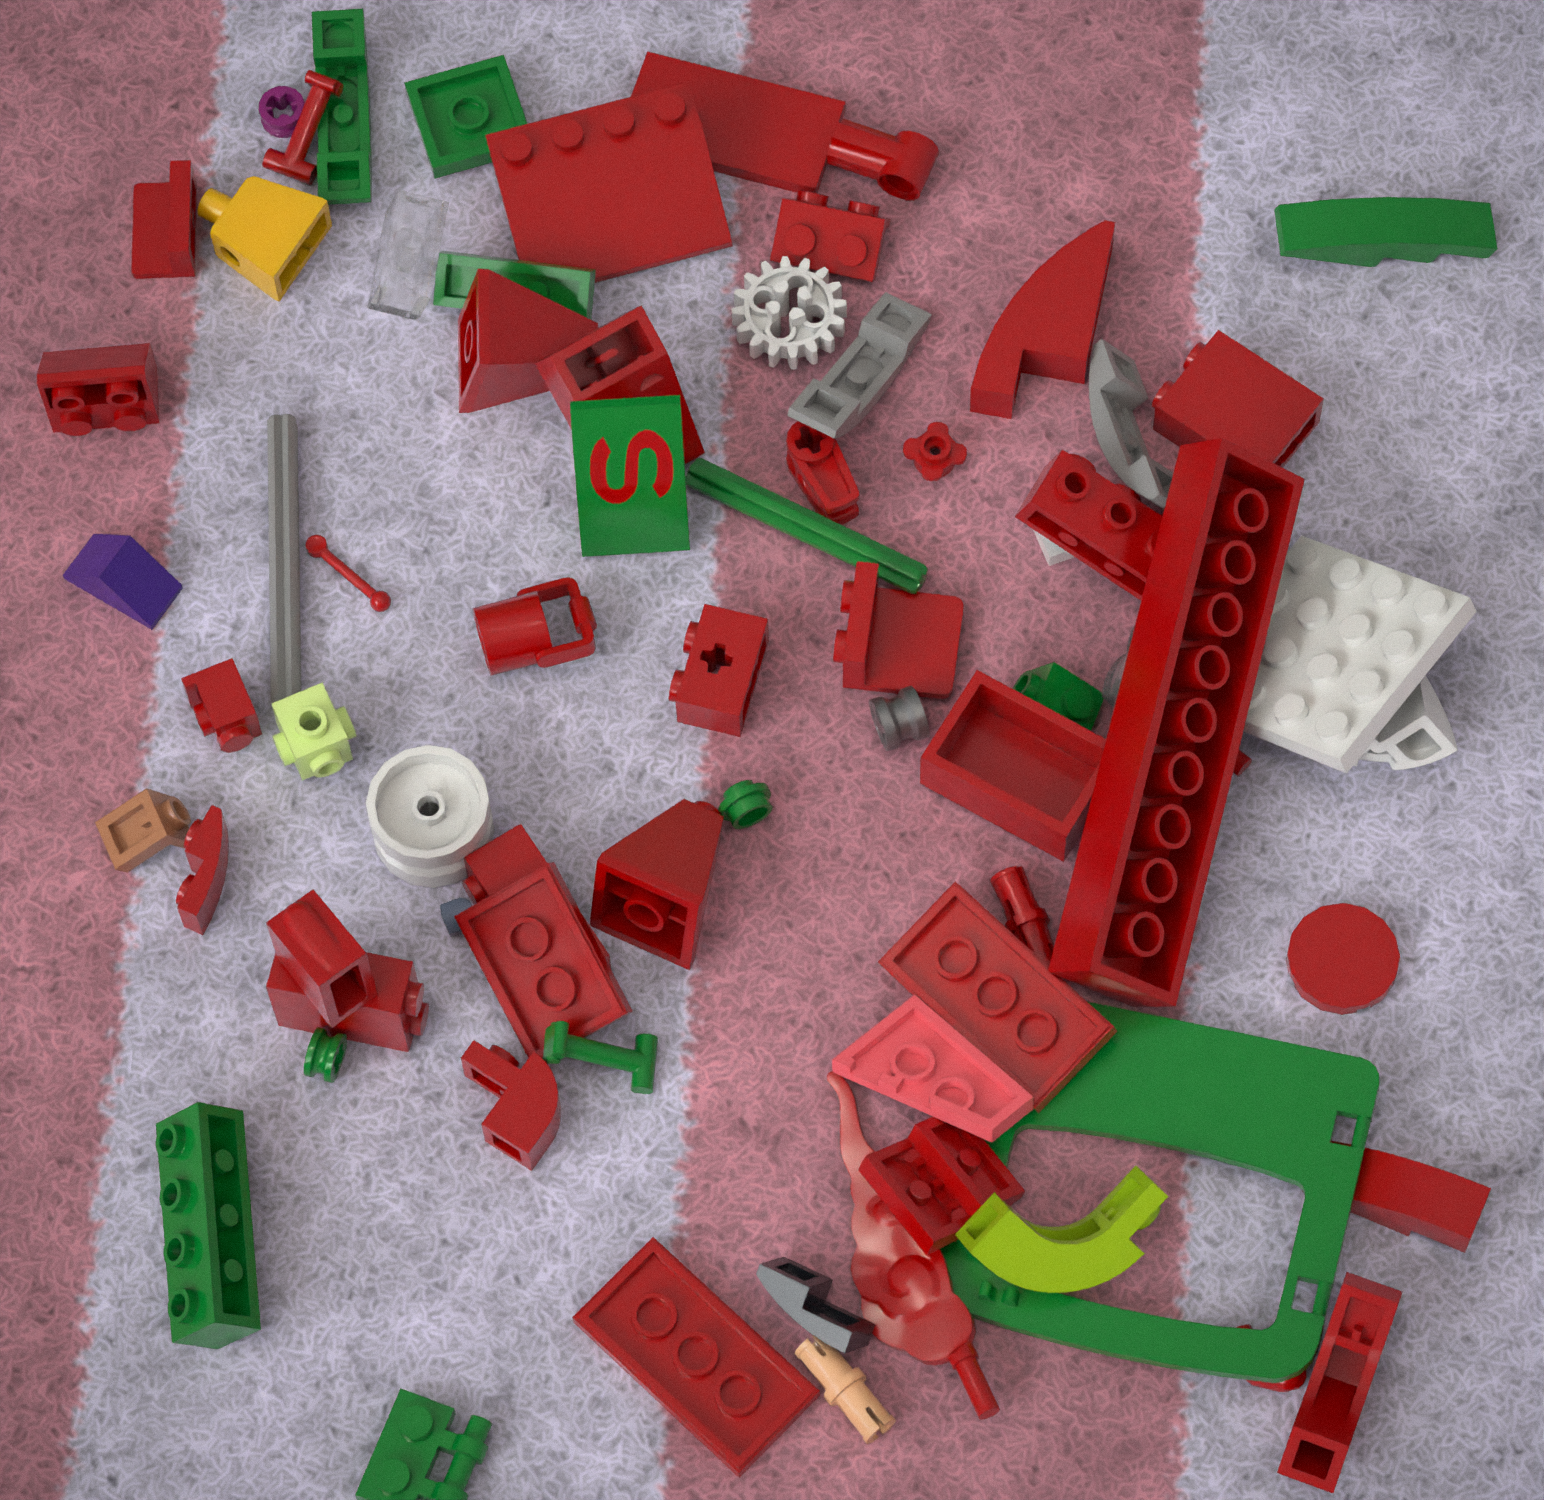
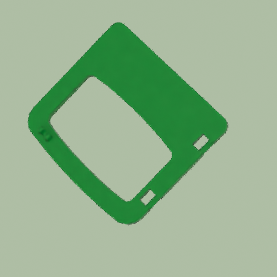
[941,1001,1380,1383]

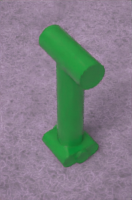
[543,1021,658,1094]

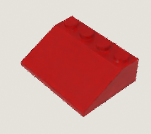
[485,81,733,283]

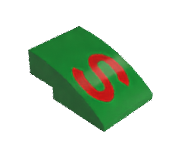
[570,395,690,557]

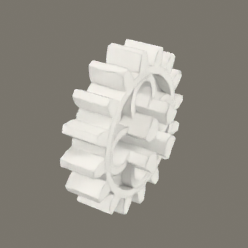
[731,256,847,370]

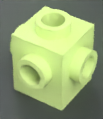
[271,682,357,781]

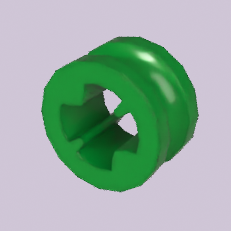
[304,1027,347,1083]

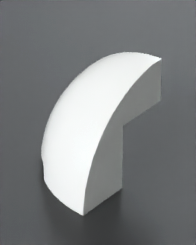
[1353,675,1458,770]

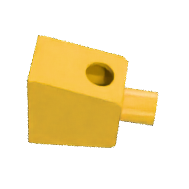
[197,176,332,302]

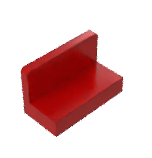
[131,160,197,279]

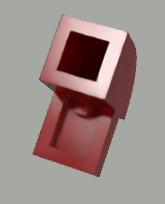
[461,1040,561,1171]

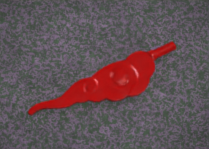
[827,1071,1000,1420]

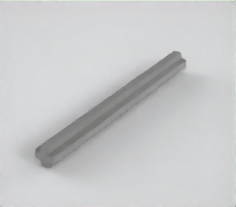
[267,414,301,703]

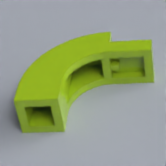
[955,1166,1169,1293]

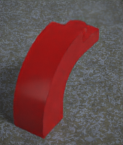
[1277,1272,1403,1493]

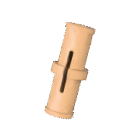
[794,1335,896,1444]

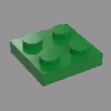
[404,55,527,179]

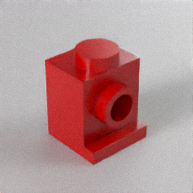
[181,658,262,753]

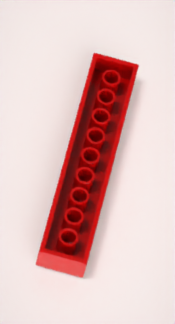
[1048,438,1305,1007]

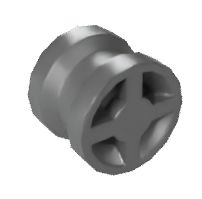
[869,686,930,751]

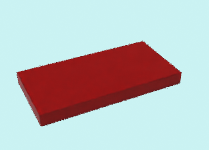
[631,51,846,193]
[878,881,1117,1113]
[572,1237,820,1478]

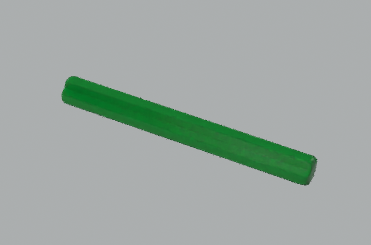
[686,458,928,594]

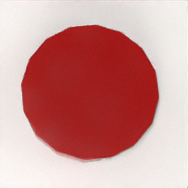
[1286,903,1400,1015]

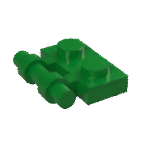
[355,1388,492,1500]

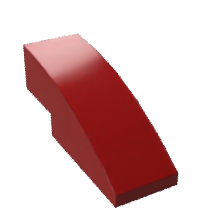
[1302,1141,1491,1253]

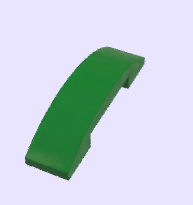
[312,8,372,205]

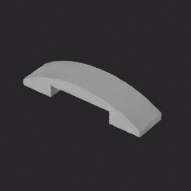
[787,292,932,439]
[1089,339,1173,510]

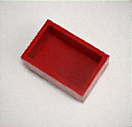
[920,670,1106,862]

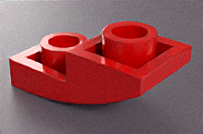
[176,805,229,935]

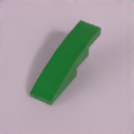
[1274,197,1498,267]

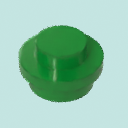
[718,780,773,829]

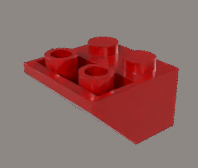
[37,343,160,436]

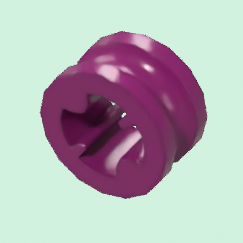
[258,86,305,138]

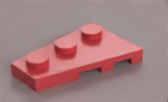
[832,994,1033,1142]

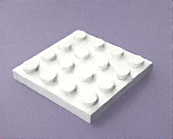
[1243,535,1477,773]

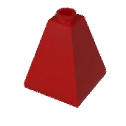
[458,268,598,413]
[589,799,724,970]

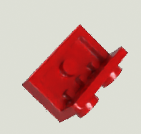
[770,190,890,282]

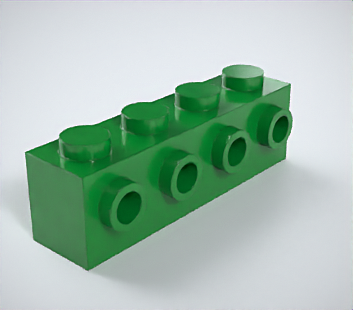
[155,1102,261,1349]

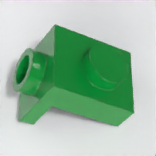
[1013,662,1105,731]

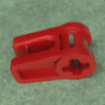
[786,421,860,525]

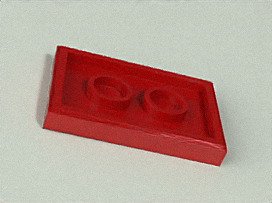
[454,862,633,1059]

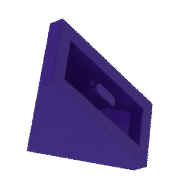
[63,534,183,630]

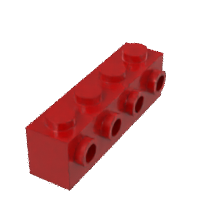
[1015,449,1163,601]

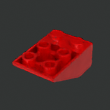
[535,305,705,464]

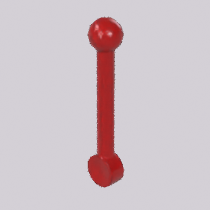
[305,535,391,612]

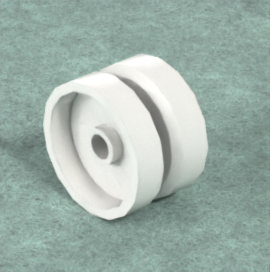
[366,745,495,888]

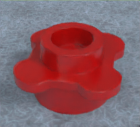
[903,422,967,481]

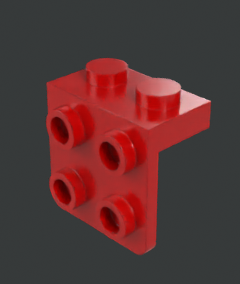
[833,561,964,699]

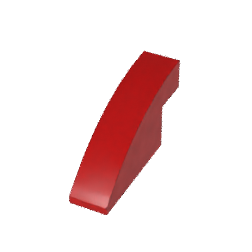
[970,220,1116,419]

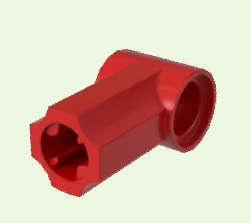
[827,118,939,201]

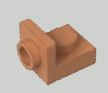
[95,788,191,873]

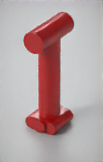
[262,70,344,185]

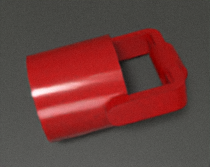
[472,577,597,676]

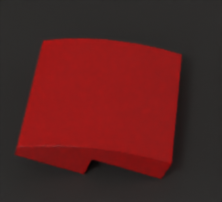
[858,1117,1025,1255]

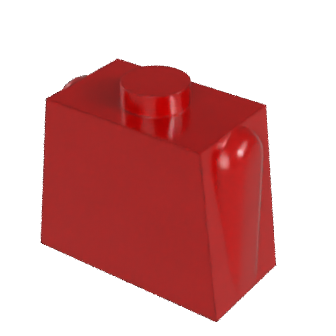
[266,889,378,1028]

